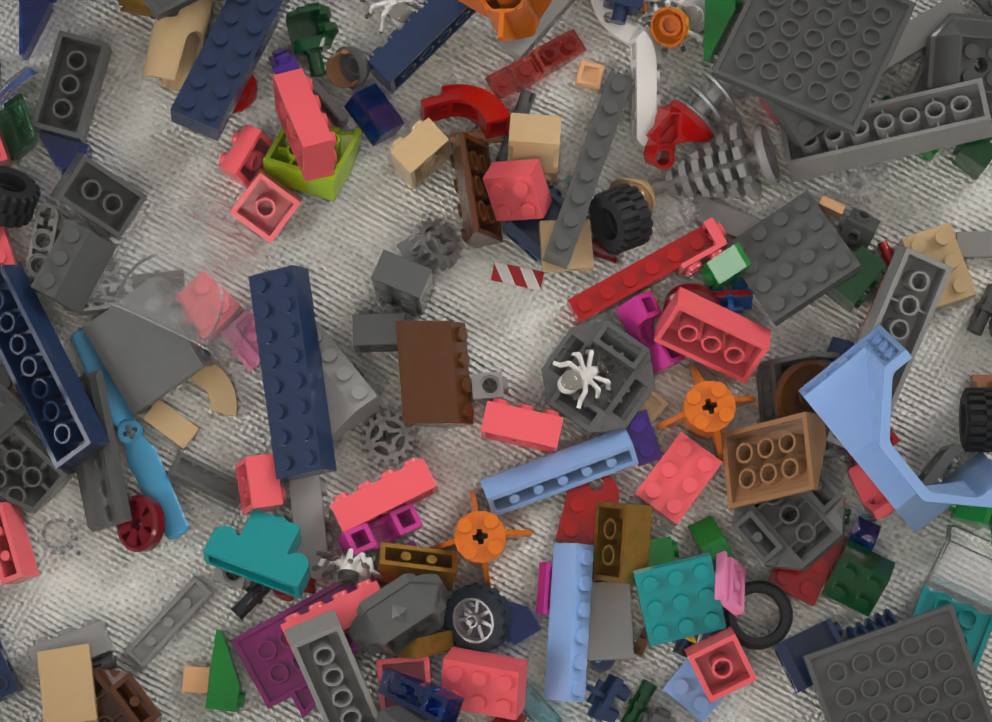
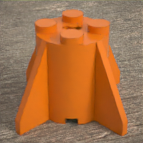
[458,0,552,41]
[656,363,756,462]
[429,490,532,587]

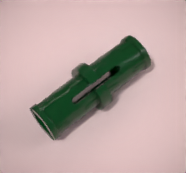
[620,679,657,722]

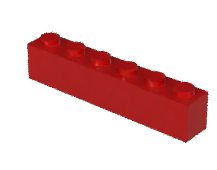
[567,226,713,326]

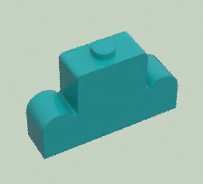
[203,510,311,599]

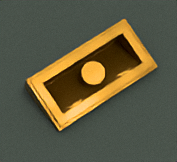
[399,630,454,659]

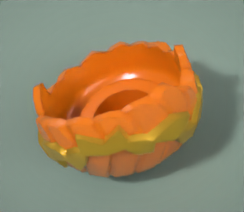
[650,6,690,48]

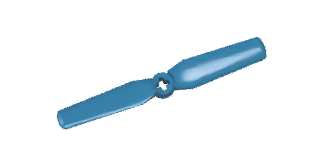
[71,328,189,540]

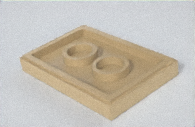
[37,643,98,722]

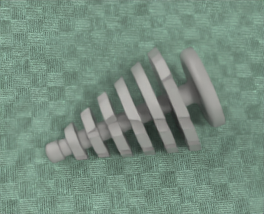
[650,121,780,200]

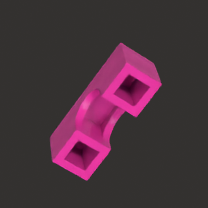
[616,291,686,375]
[337,502,423,558]

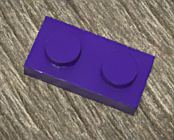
[268,48,300,74]
[626,410,662,467]

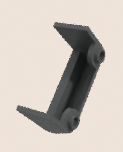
[756,351,849,460]

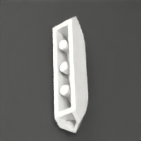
[630,25,663,152]

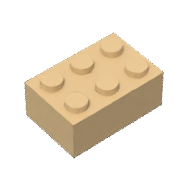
[390,117,451,190]
[897,222,976,312]

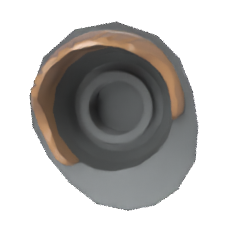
[326,46,370,89]

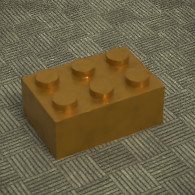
[592,501,653,584]

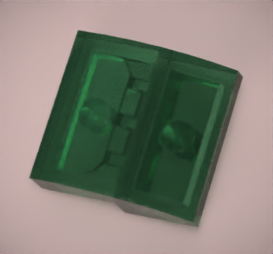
[0,94,38,160]

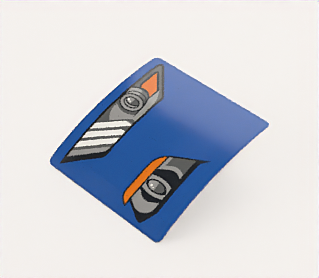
[0,66,37,106]

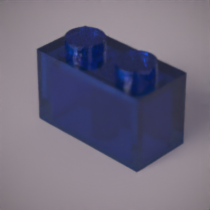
[344,83,405,146]

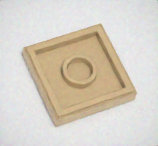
[538,219,594,272]

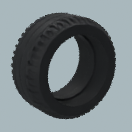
[723,580,793,650]

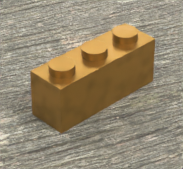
[374,542,458,590]

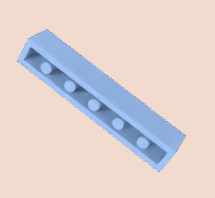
[480,429,639,516]
[544,543,594,702]

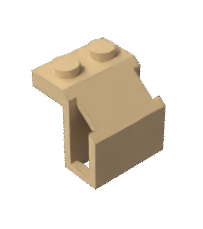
[507,113,562,185]

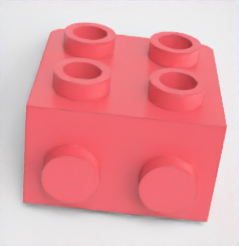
[678,217,728,278]
[847,462,895,520]

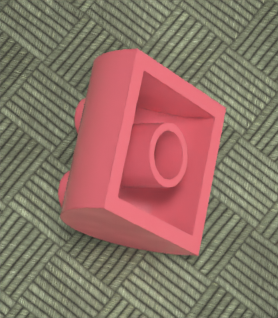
[219,124,273,188]

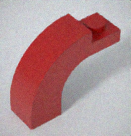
[421,84,510,140]

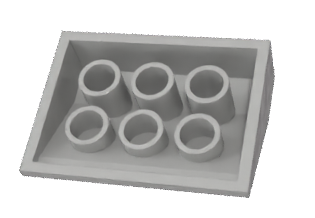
[259,322,381,441]

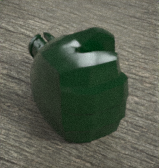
[285,2,339,78]

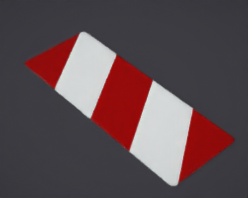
[491,262,544,290]

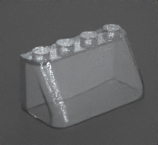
[923,524,992,615]

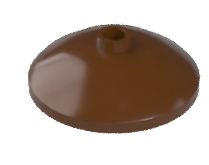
[774,359,830,418]

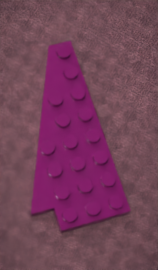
[231,539,417,718]

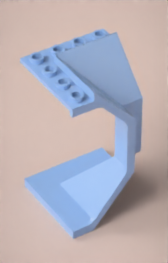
[798,325,992,534]

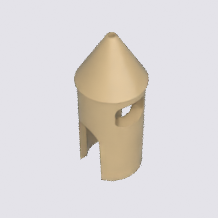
[142,0,215,91]

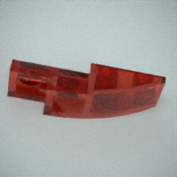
[485,29,586,100]

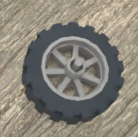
[443,582,513,652]

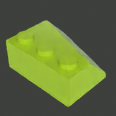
[263,127,363,202]

